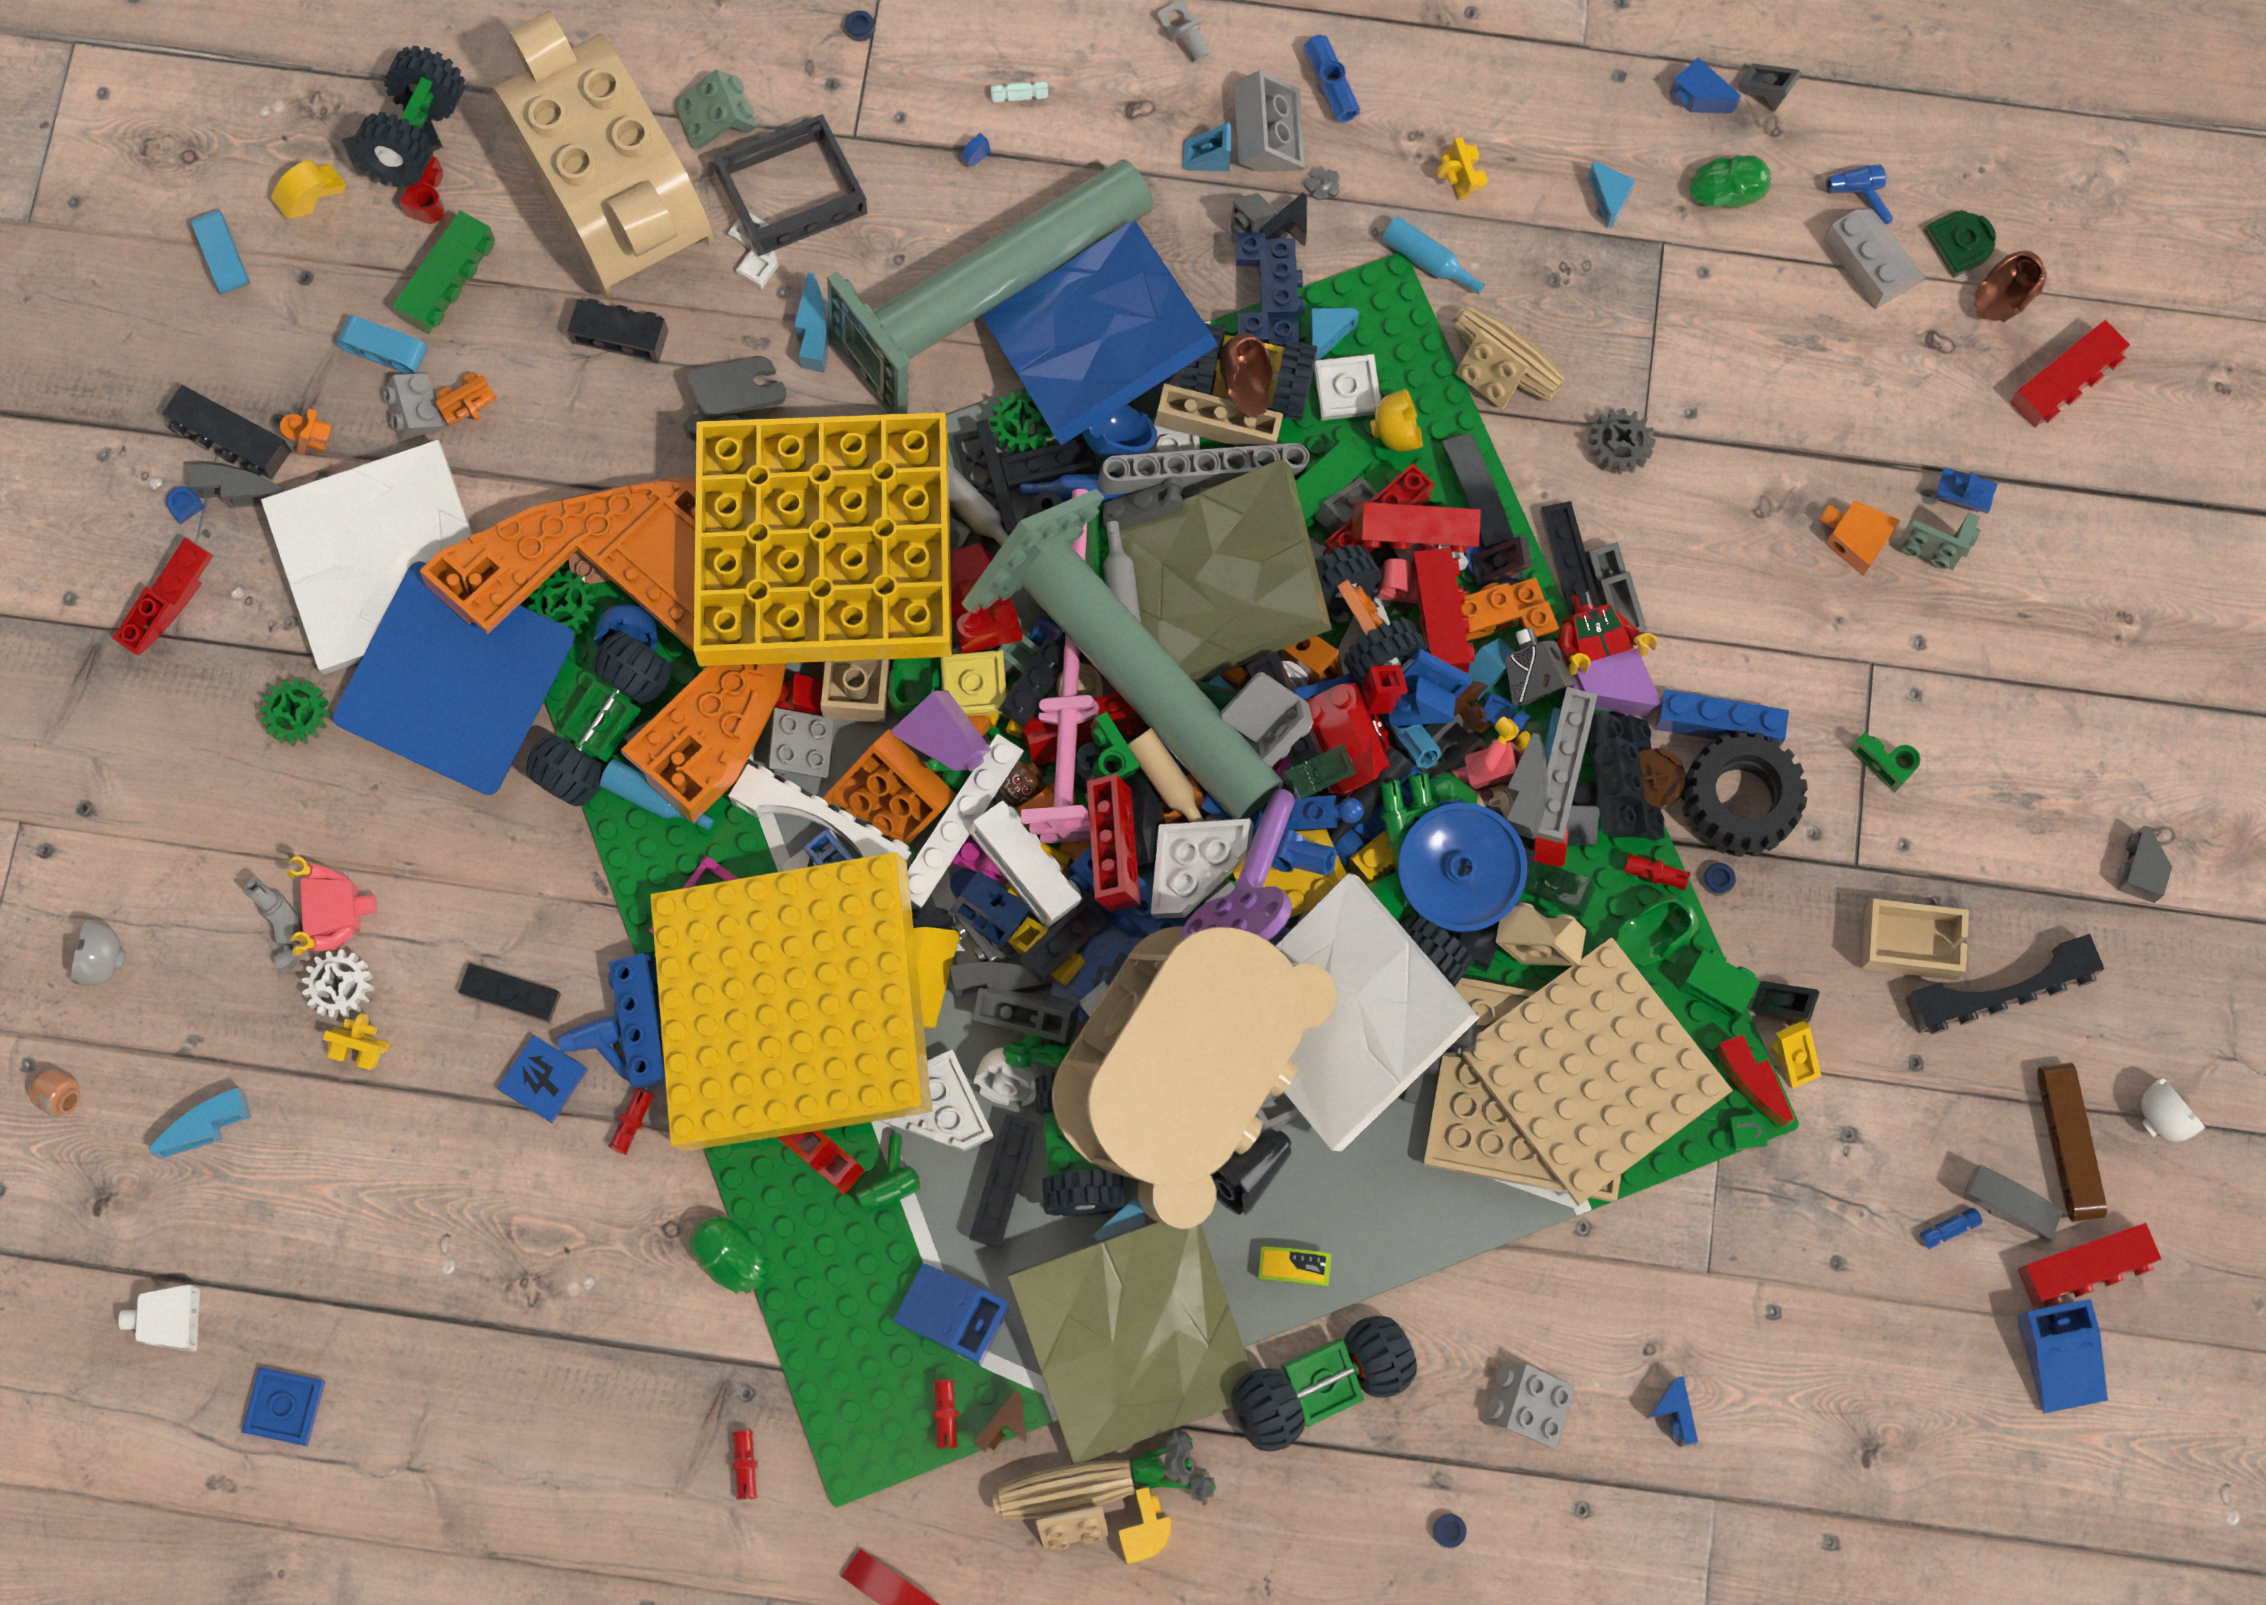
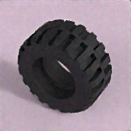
[1681,731,1808,857]

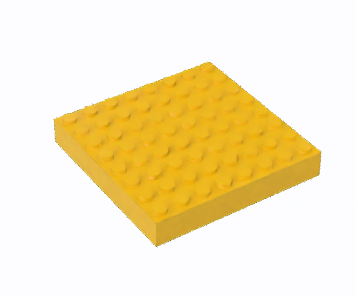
[694,412,952,666]
[651,852,932,1151]

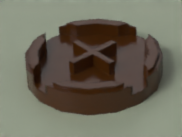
[1639,748,1686,809]

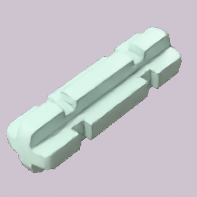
[991,81,1048,102]

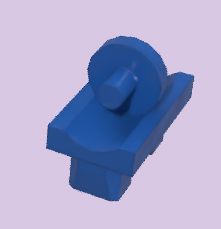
[1935,467,1998,514]

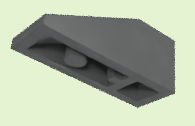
[973,988,1080,1043]

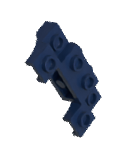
[1235,233,1304,347]

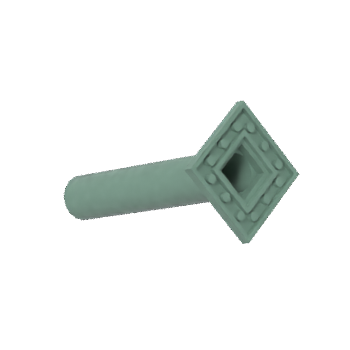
[827,159,1153,414]
[961,489,1284,820]

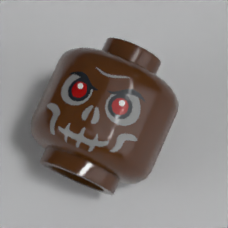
[999,761,1046,807]

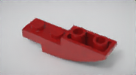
[112,537,214,656]

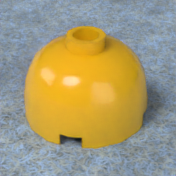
[1370,389,1423,452]

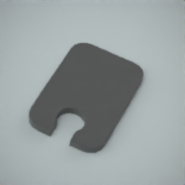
[686,356,787,418]

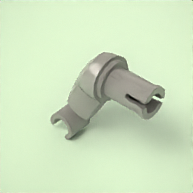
[243,878,300,971]

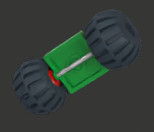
[526,632,671,806]
[1231,1315,1417,1452]

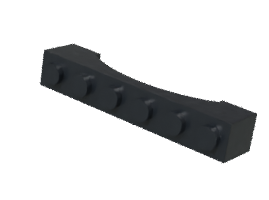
[1905,934,2105,1035]

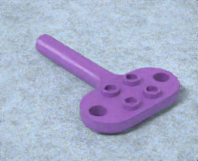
[1181,789,1295,941]

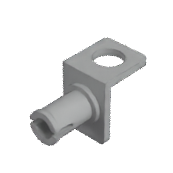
[1157,0,1211,62]

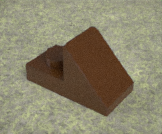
[1455,681,1491,734]
[973,1390,1027,1453]

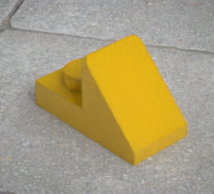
[1771,1021,1821,1089]

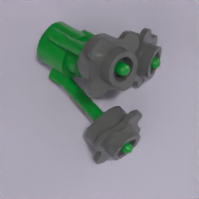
[1132,1427,1216,1505]

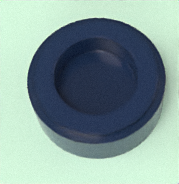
[845,10,875,42]
[1702,863,1736,896]
[1432,1514,1467,1548]

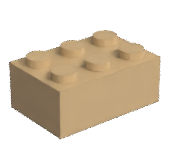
[1861,899,1969,980]

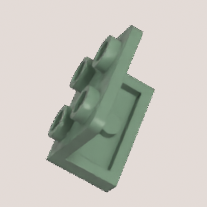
[675,69,757,149]
[1897,512,1981,570]

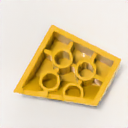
[1233,828,1347,918]
[913,927,961,1030]

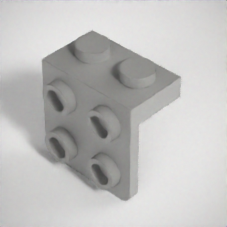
[1221,672,1313,767]
[1483,1361,1574,1448]

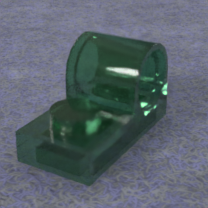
[1281,744,1356,801]
[1523,861,1596,918]

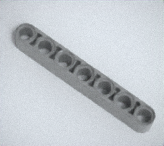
[1098,443,1309,494]

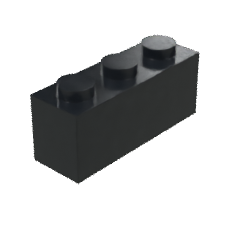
[567,299,668,363]

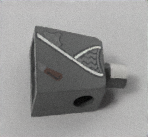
[1505,628,1578,706]

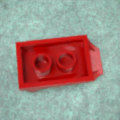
[950,544,1023,654]
[1307,683,1391,795]

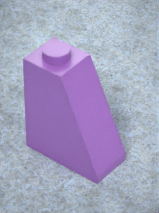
[1565,649,1662,717]
[891,690,991,771]

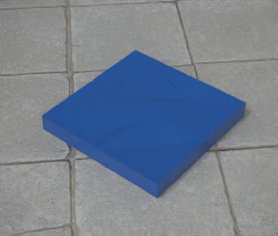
[982,219,1218,445]

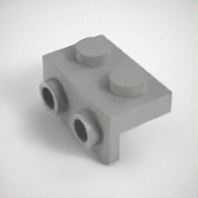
[383,373,443,442]

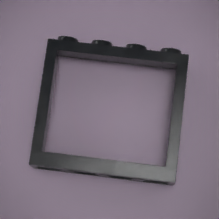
[713,114,867,257]

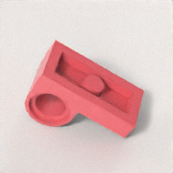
[1378,559,1418,604]

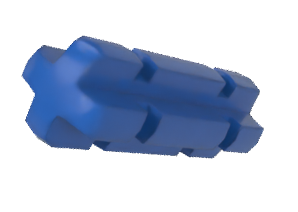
[1920,1208,1983,1249]

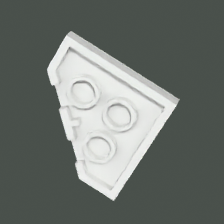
[1151,819,1254,919]
[879,1049,994,1151]

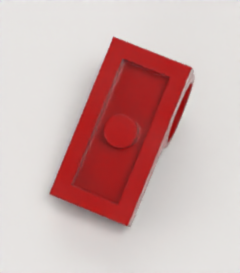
[399,156,445,224]

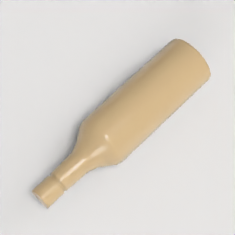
[1127,728,1205,823]

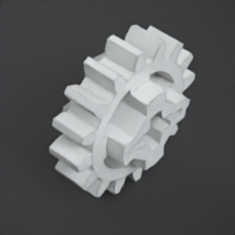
[301,949,374,1020]

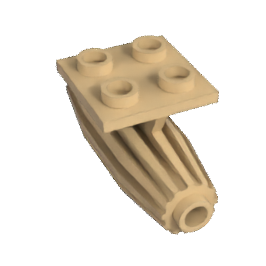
[1452,306,1567,410]
[992,1460,1135,1550]

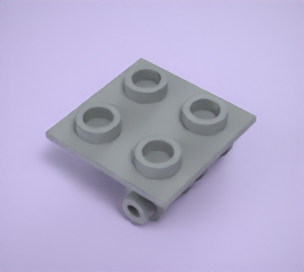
[768,708,833,779]

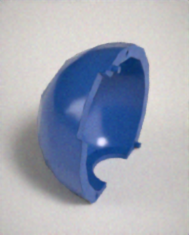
[1083,405,1157,460]

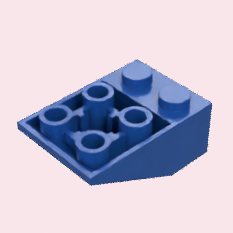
[893,1263,1011,1367]
[2017,1299,2108,1414]

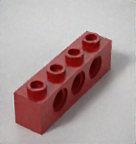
[1087,774,1140,912]

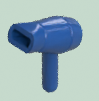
[1826,164,1893,224]
[557,1016,627,1079]

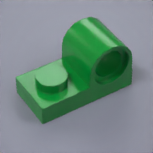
[1090,712,1140,780]
[1850,732,1921,793]

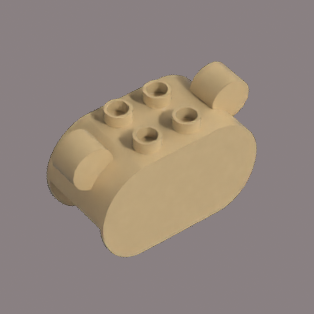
[492,11,714,298]
[1052,926,1337,1229]

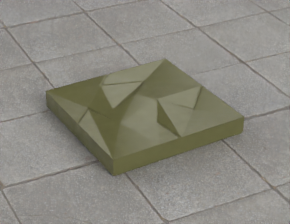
[1120,458,1332,683]
[1007,1221,1252,1465]

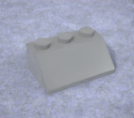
[1234,70,1305,172]
[1824,209,1925,310]

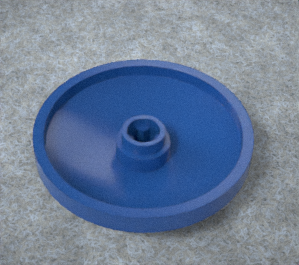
[1397,803,1527,932]

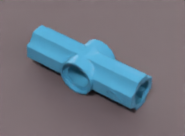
[1379,713,1441,769]

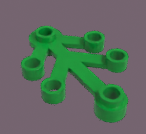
[1003,1033,1071,1069]

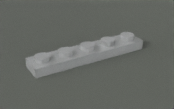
[1536,687,1598,843]

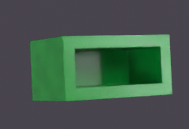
[1681,949,1761,1020]

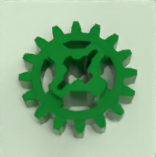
[990,389,1054,453]
[528,570,597,633]
[259,677,330,746]

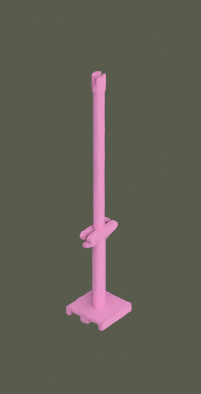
[1021,489,1099,844]

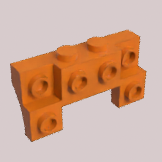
[1418,578,1559,642]

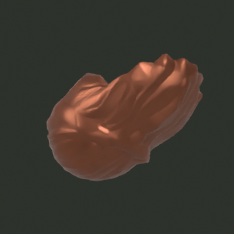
[1974,250,2047,323]
[1220,333,1274,418]

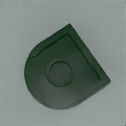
[1924,210,1996,278]

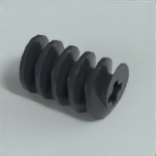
[1074,742,1115,794]

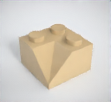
[821,659,889,723]
[1496,902,1586,966]

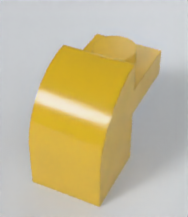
[271,160,347,219]
[1008,917,1086,987]
[1118,1487,1171,1565]

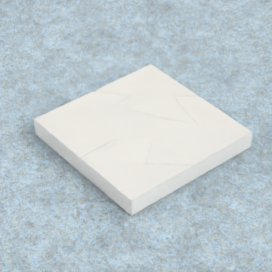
[261,440,473,675]
[1275,873,1480,1152]

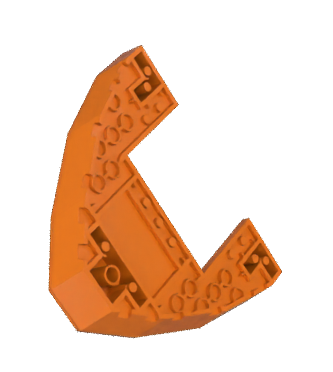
[419,476,787,823]

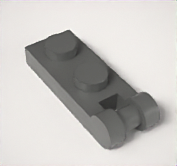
[1103,476,1183,531]

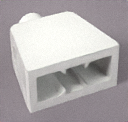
[119,1285,200,1352]

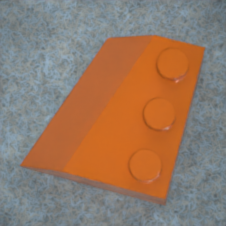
[822,729,957,846]

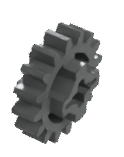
[1588,408,1656,475]

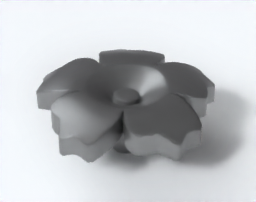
[1304,166,1340,201]

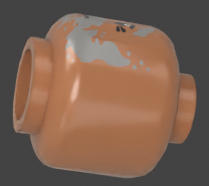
[29,1069,80,1117]

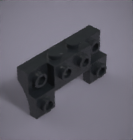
[1589,711,1665,841]

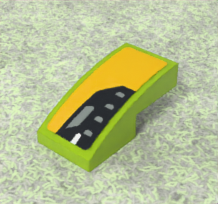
[1258,1246,1332,1287]

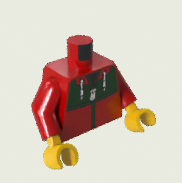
[1557,592,1657,675]

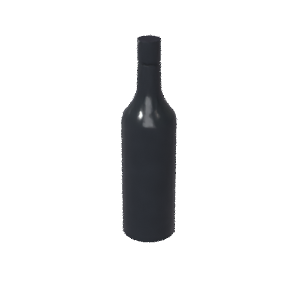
[1329,745,1414,847]

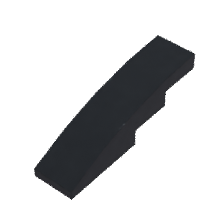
[1442,432,1514,550]

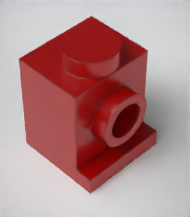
[1361,665,1408,714]

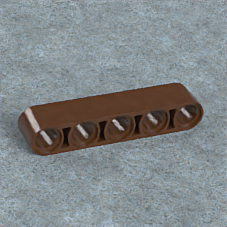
[2037,1062,2107,1222]

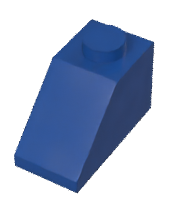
[1669,57,1741,113]

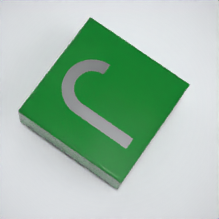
[1729,1114,1768,1151]

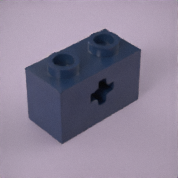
[950,871,1030,948]

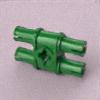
[1379,772,1438,877]

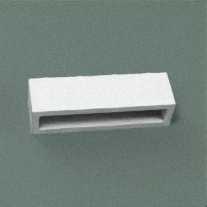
[969,800,1082,929]

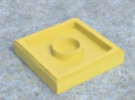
[941,650,1007,717]

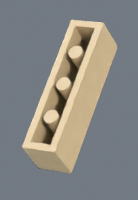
[1154,383,1283,447]

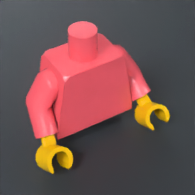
[1452,717,1531,791]
[286,856,378,956]

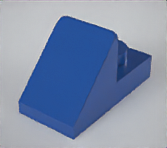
[1389,676,1456,726]
[1647,1376,1698,1447]

